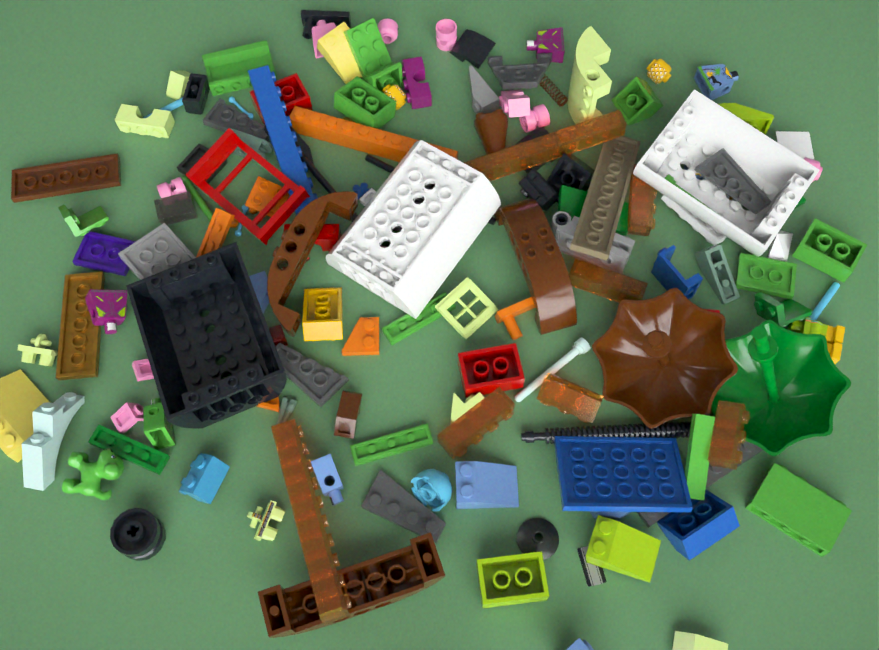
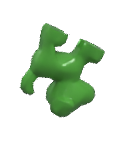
[62,448,124,500]

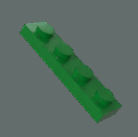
[88,424,170,475]

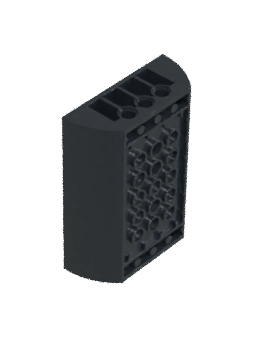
[126,242,287,429]

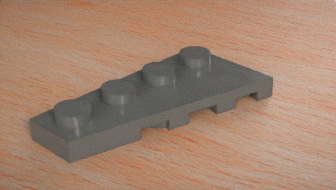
[694,148,772,215]
[276,343,349,407]
[361,470,446,544]

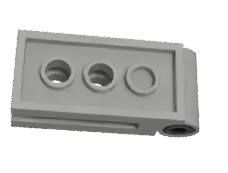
[551,211,635,277]

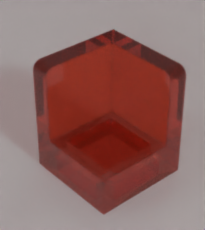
[269,325,288,347]

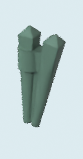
[274,396,298,433]

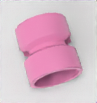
[436,19,457,51]
[519,104,550,133]
[156,177,189,207]

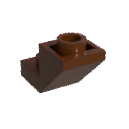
[334,390,362,439]

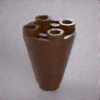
[474,109,508,161]

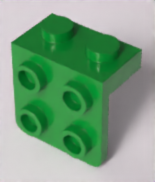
[754,292,812,327]

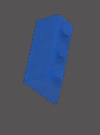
[657,490,740,561]

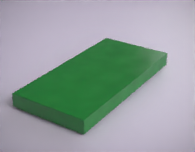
[558,185,629,236]

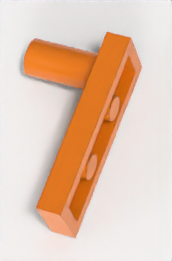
[196,208,239,258]
[495,297,536,340]

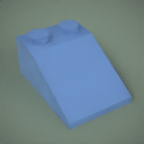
[455,461,519,509]

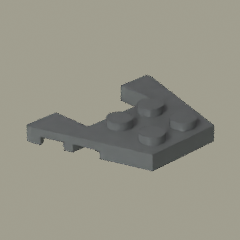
[488,53,552,90]

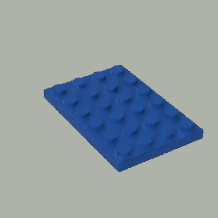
[554,436,693,512]

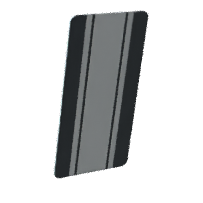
[577,546,607,587]

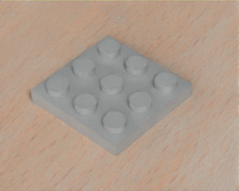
[118,223,196,280]

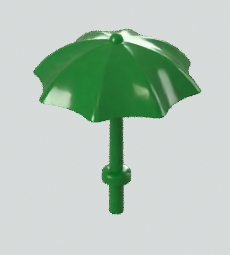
[711,320,851,456]

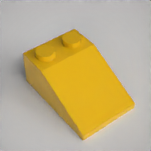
[302,287,343,341]

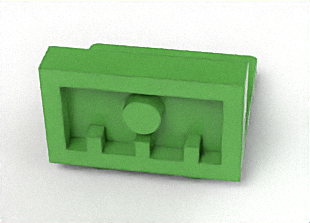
[58,204,109,237]

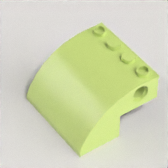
[567,26,612,136]

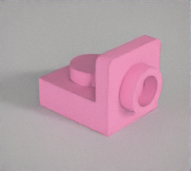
[110,402,144,433]

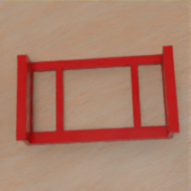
[186,128,310,246]

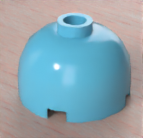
[411,469,452,512]

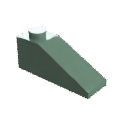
[695,245,740,304]

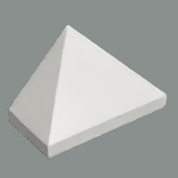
[768,230,793,262]

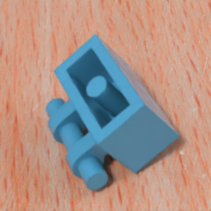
[178,453,230,504]

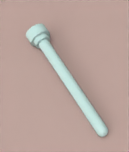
[515,337,591,402]

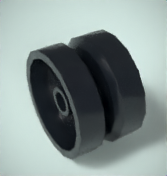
[110,508,166,561]

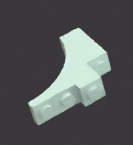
[22,392,85,491]

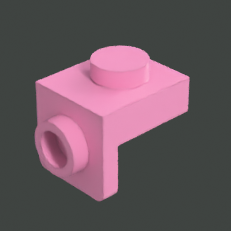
[132,359,154,382]

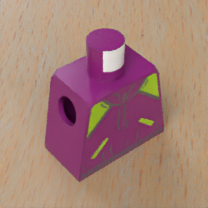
[526,27,565,63]
[85,289,127,334]

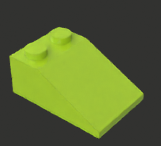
[718,103,774,135]
[586,515,661,583]

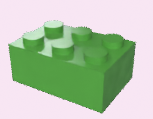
[334,76,396,129]
[792,218,867,283]

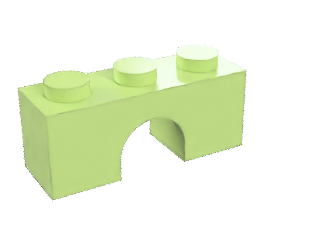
[115,104,175,138]

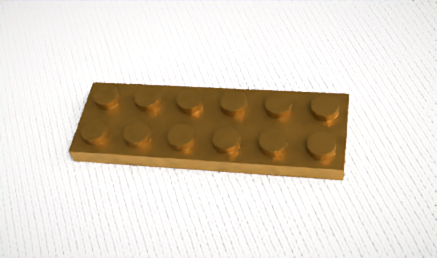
[56,271,105,381]

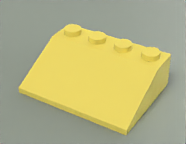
[0,369,49,463]

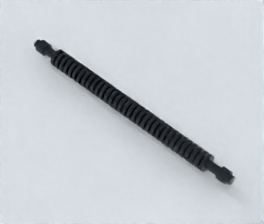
[521,421,740,444]

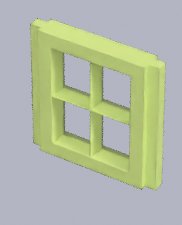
[435,277,499,340]

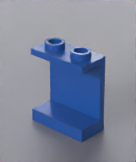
[651,245,703,300]

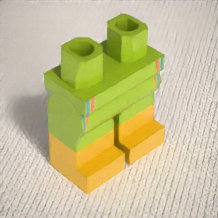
[788,317,845,364]

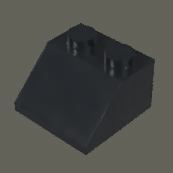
[547,153,595,194]

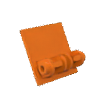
[245,176,289,217]

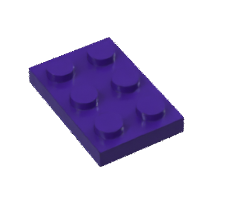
[72,231,136,276]

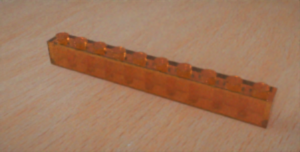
[464,109,627,181]
[271,419,352,625]

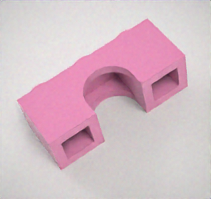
[499,89,530,118]

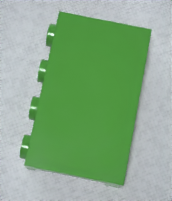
[202,40,278,96]
[745,463,852,557]

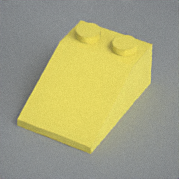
[317,22,362,84]

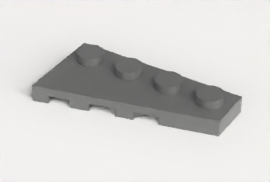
[203,98,270,141]

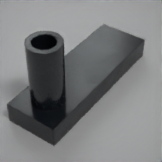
[301,10,351,39]

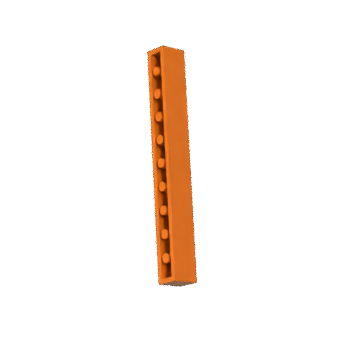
[289,106,458,162]

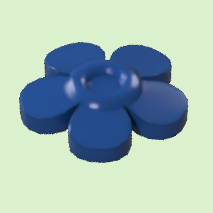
[353,182,370,200]

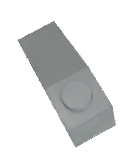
[469,65,499,114]

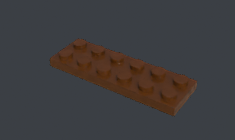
[11,153,121,203]

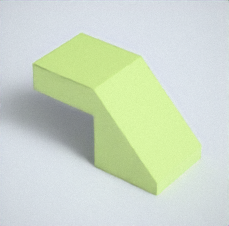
[672,631,729,650]

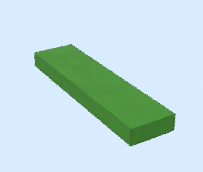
[381,292,456,345]
[685,413,715,501]
[350,423,433,466]

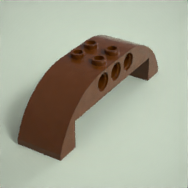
[267,191,358,337]
[494,198,577,335]
[258,532,445,638]

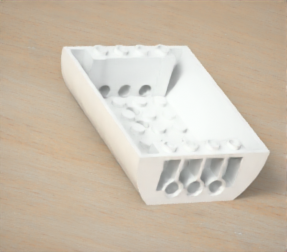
[633,89,820,257]
[326,140,501,319]

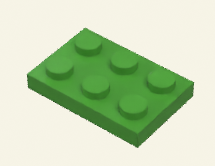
[343,18,392,77]
[735,253,797,299]

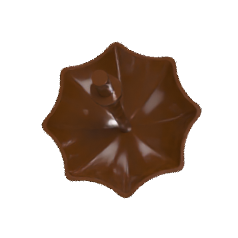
[592,288,738,429]

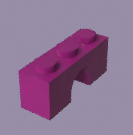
[402,56,432,110]

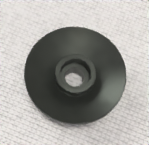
[517,518,559,560]

